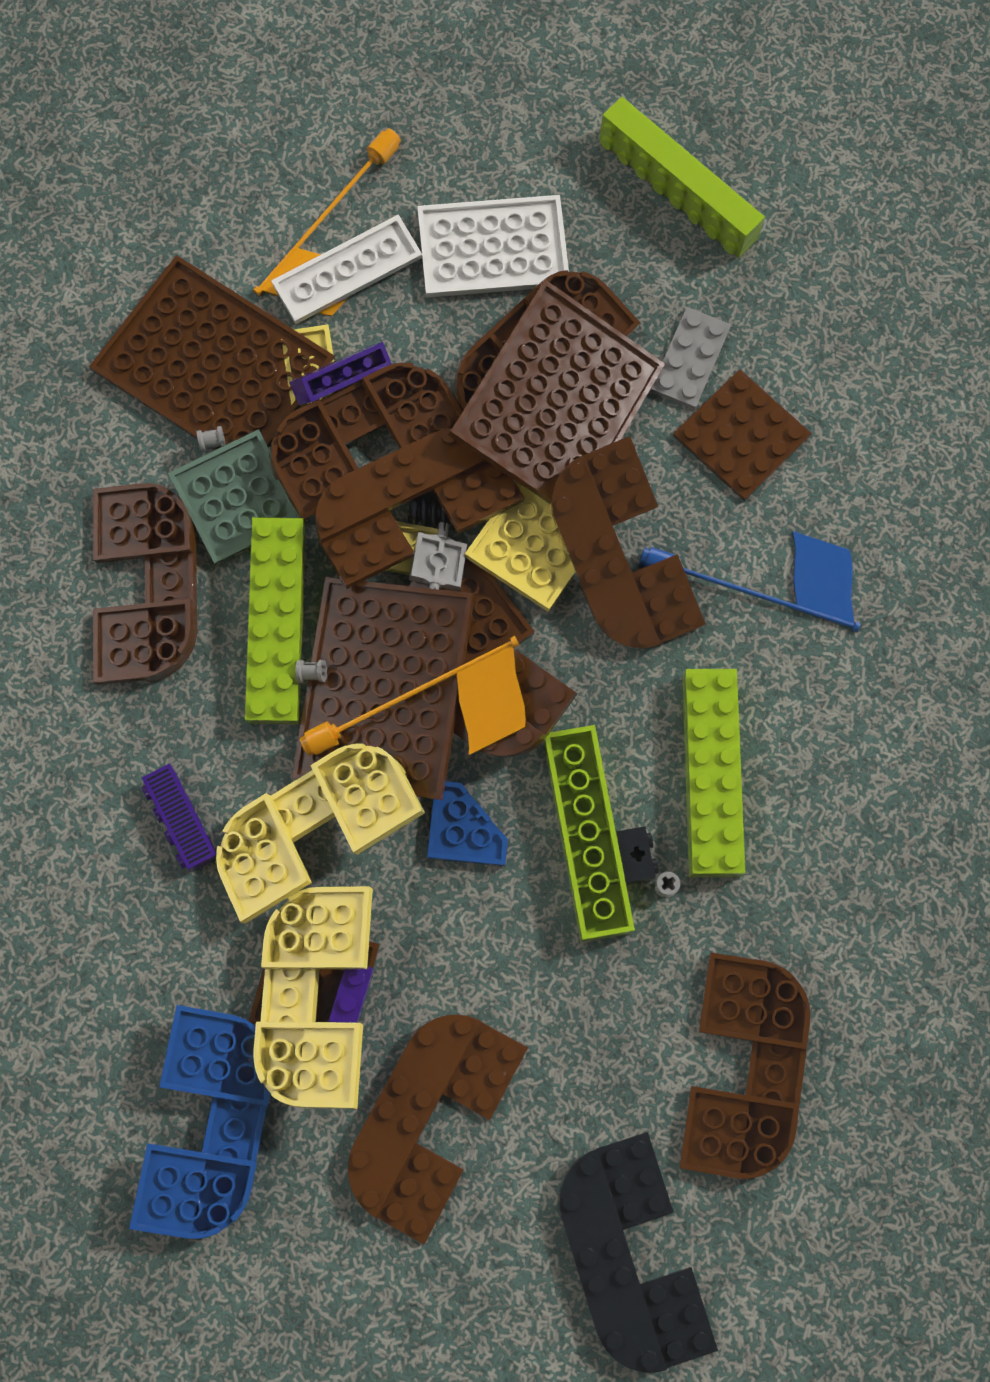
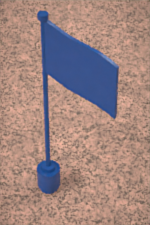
[638,531,860,633]

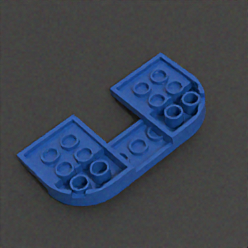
[129,1005,270,1239]

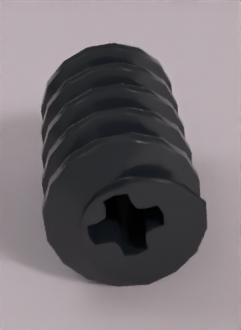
[408,494,456,531]

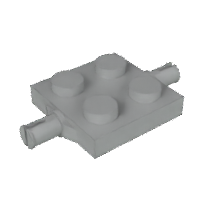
[409,522,467,592]

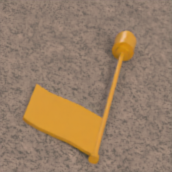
[253,128,401,316]
[300,636,526,756]

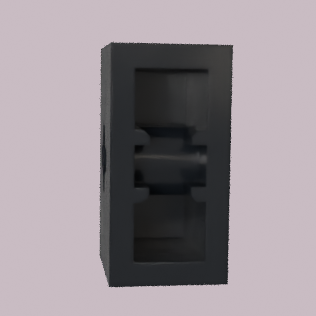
[616,826,659,885]

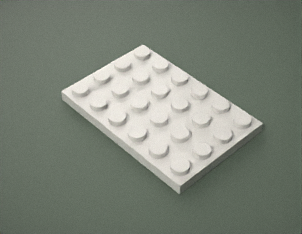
[418,195,569,298]

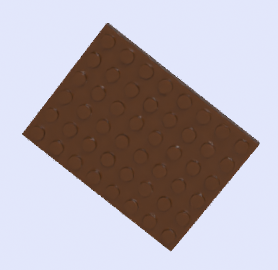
[89,255,335,451]
[448,280,665,505]
[291,577,475,801]

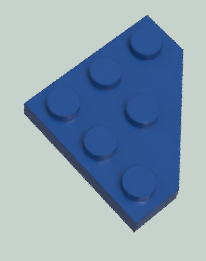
[427,781,508,867]

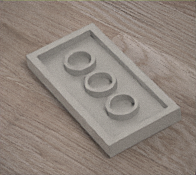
[650,307,732,410]

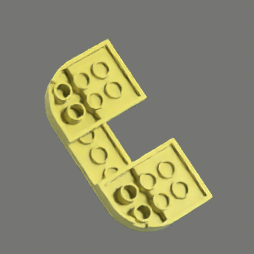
[216,744,425,924]
[254,886,373,1109]

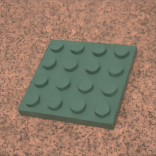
[168,429,299,564]

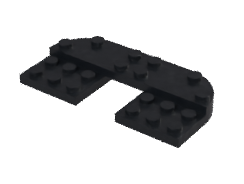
[559,1132,718,1373]

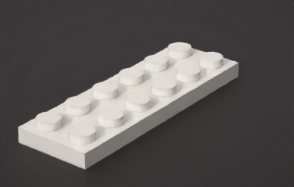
[271,215,422,324]

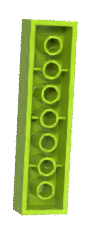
[599,96,765,258]
[245,517,306,725]
[682,669,745,878]
[543,725,635,943]

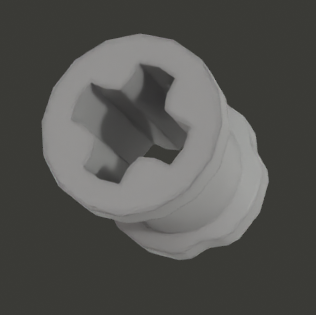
[196,426,226,453]
[295,660,327,683]
[655,872,680,898]

